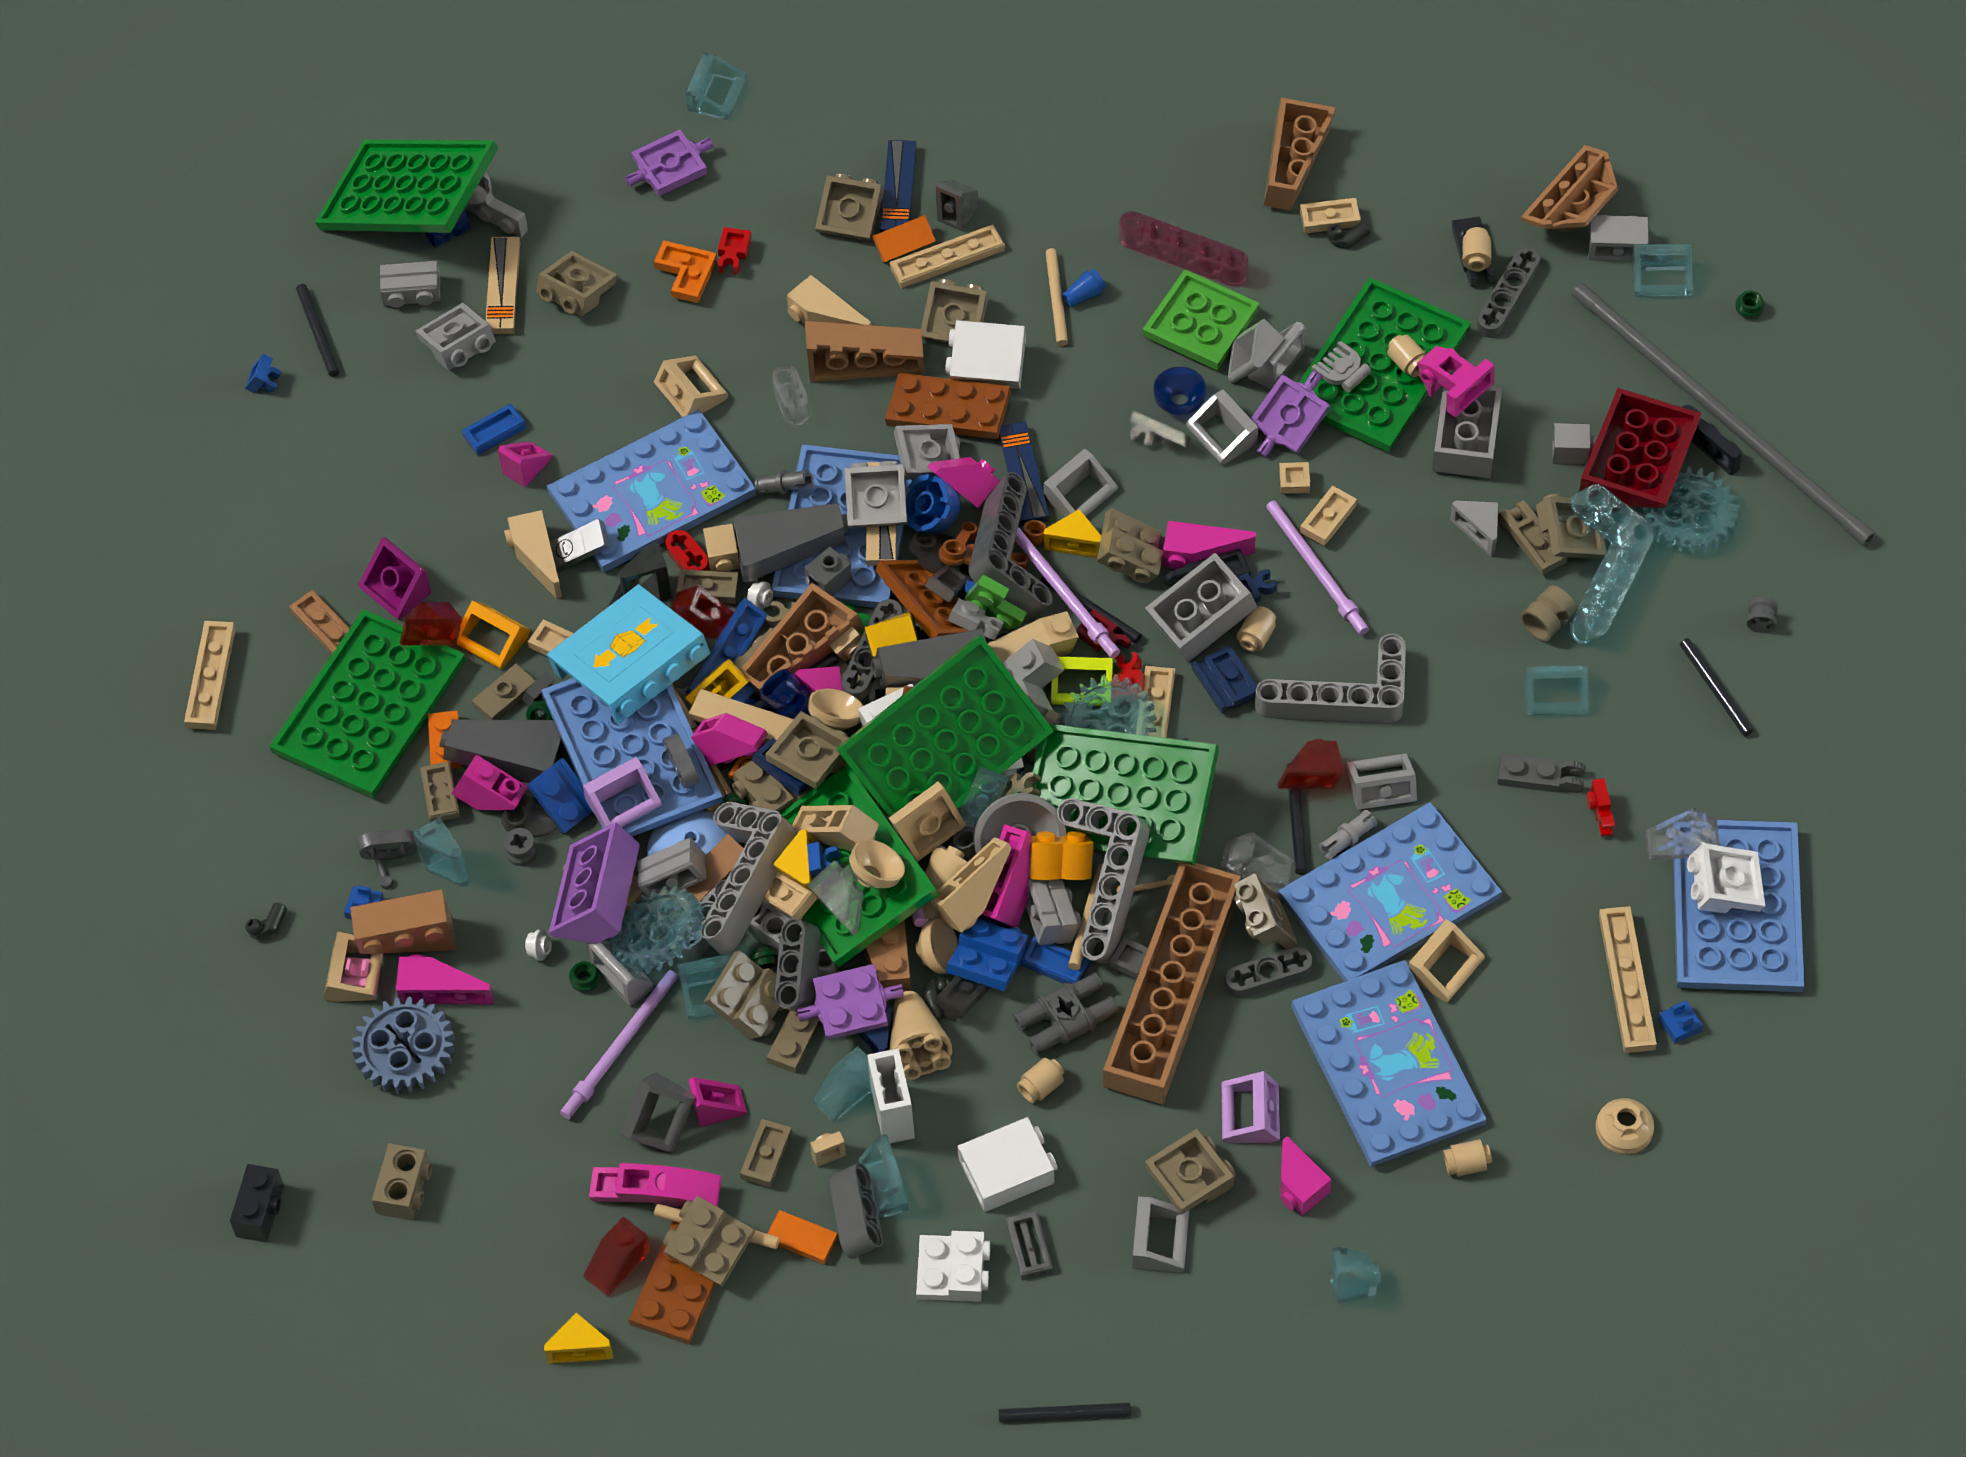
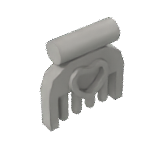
[1312,341,1372,393]

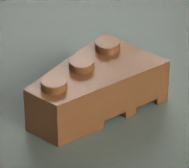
[350,889,457,954]

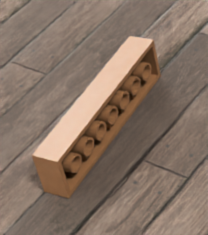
[1103,863,1241,1105]

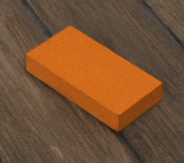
[872,215,935,262]
[767,1210,838,1265]

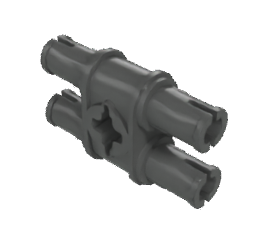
[1013,972,1119,1056]

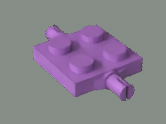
[625,129,714,197]
[1251,370,1331,458]
[797,964,904,1040]

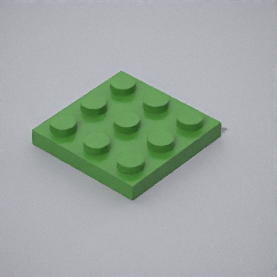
[1142,269,1259,370]

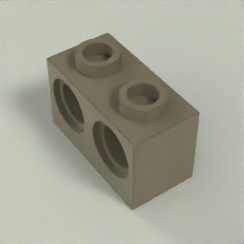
[372,1143,432,1220]

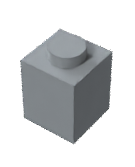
[1552,423,1595,465]

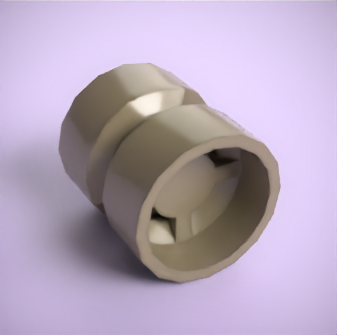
[1520,585,1577,642]

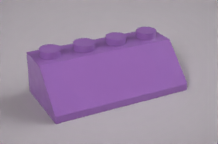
[549,822,640,944]

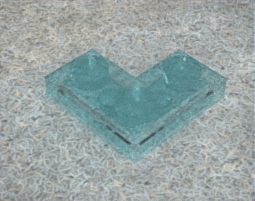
[959,767,1020,829]

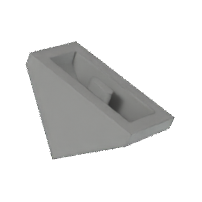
[1450,500,1498,557]

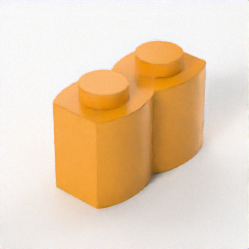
[1029,831,1093,880]

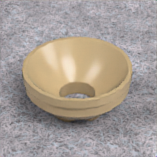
[808,689,863,732]
[849,840,905,888]
[915,918,959,974]
[1595,1098,1654,1155]

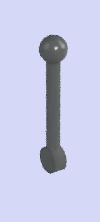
[375,859,392,889]

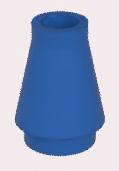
[1062,269,1106,308]

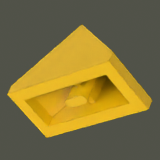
[1044,509,1101,558]
[865,612,918,656]
[685,659,749,705]
[773,829,821,897]
[544,1313,613,1364]

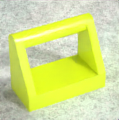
[1051,657,1113,706]

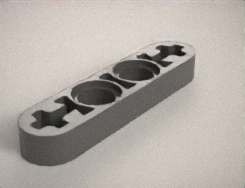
[1477,247,1540,338]
[842,599,902,701]

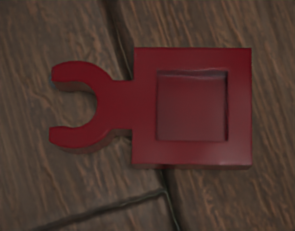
[1076,609,1131,659]

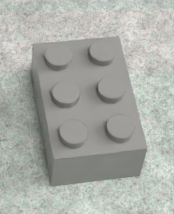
[1432,386,1502,478]
[1145,553,1258,663]

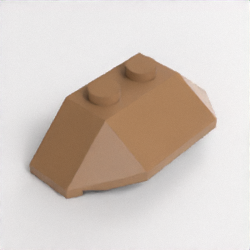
[1521,145,1618,231]

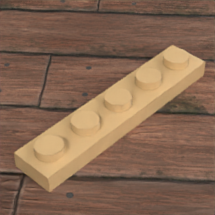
[1599,906,1657,1053]

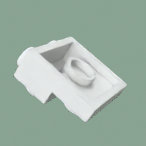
[1687,843,1765,913]
[916,1231,990,1302]

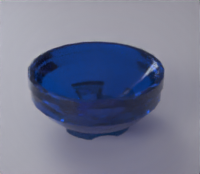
[1154,367,1206,415]

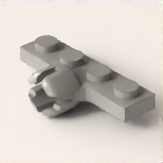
[464,171,528,238]

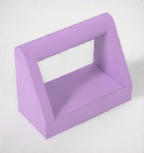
[583,757,662,828]
[1221,1071,1280,1143]

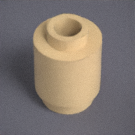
[1463,227,1491,271]
[1387,335,1426,377]
[1237,606,1276,652]
[1017,1058,1064,1103]
[1443,1139,1492,1177]

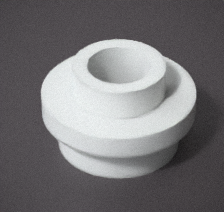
[747,581,773,610]
[525,930,552,961]

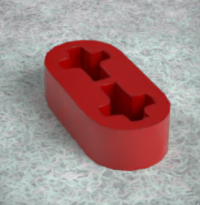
[666,530,709,571]

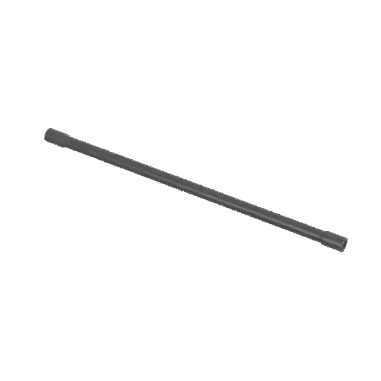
[1572,283,1876,546]

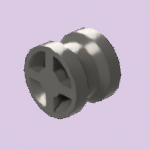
[1746,596,1778,633]
[503,828,537,866]

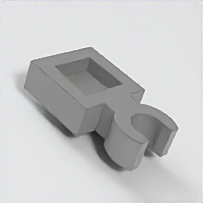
[948,598,1004,640]

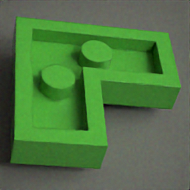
[964,574,1027,631]

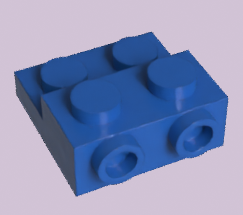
[946,917,1028,992]

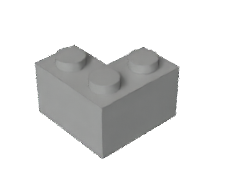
[1003,639,1064,717]

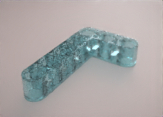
[1570,484,1654,644]

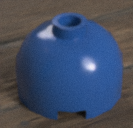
[906,474,961,535]

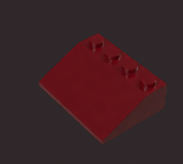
[1578,388,1702,508]

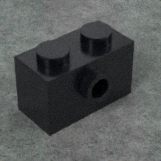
[230,1164,284,1243]

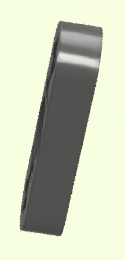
[1225,947,1312,998]

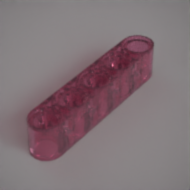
[1119,211,1248,287]

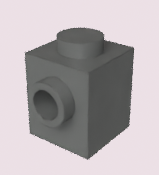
[804,547,852,596]

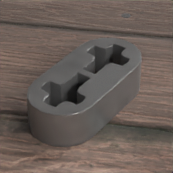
[663,733,699,789]
[357,829,417,860]

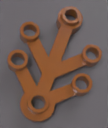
[939,520,1047,570]

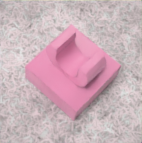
[341,957,370,988]

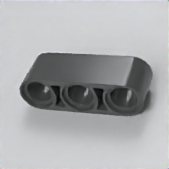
[775,919,821,1012]
[829,1163,883,1259]

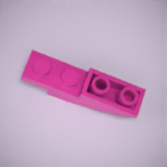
[589,1163,722,1207]

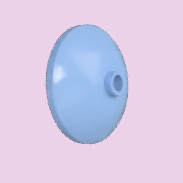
[647,810,738,857]

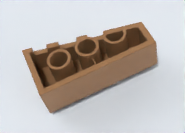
[1263,98,1336,211]
[805,321,925,382]
[740,583,864,699]
[863,920,911,992]

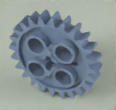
[352,997,455,1094]

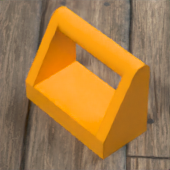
[452,600,532,670]

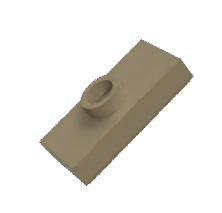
[472,664,536,720]
[420,761,460,824]

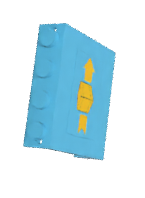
[547,584,710,725]

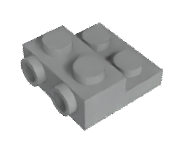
[415,303,496,370]
[894,424,960,480]
[844,461,907,528]

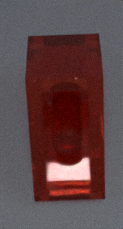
[670,585,734,640]
[400,602,462,646]
[1277,739,1345,789]
[583,1216,651,1297]

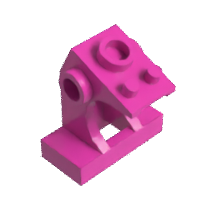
[1417,346,1495,417]

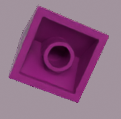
[358,537,431,619]

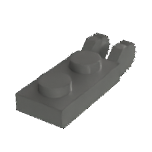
[1497,753,1586,792]

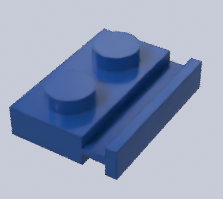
[526,758,593,834]

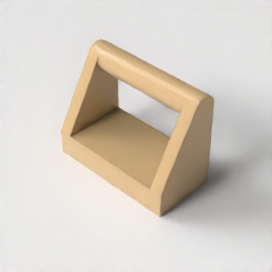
[654,355,728,417]
[1409,919,1485,1002]
[323,932,384,1002]

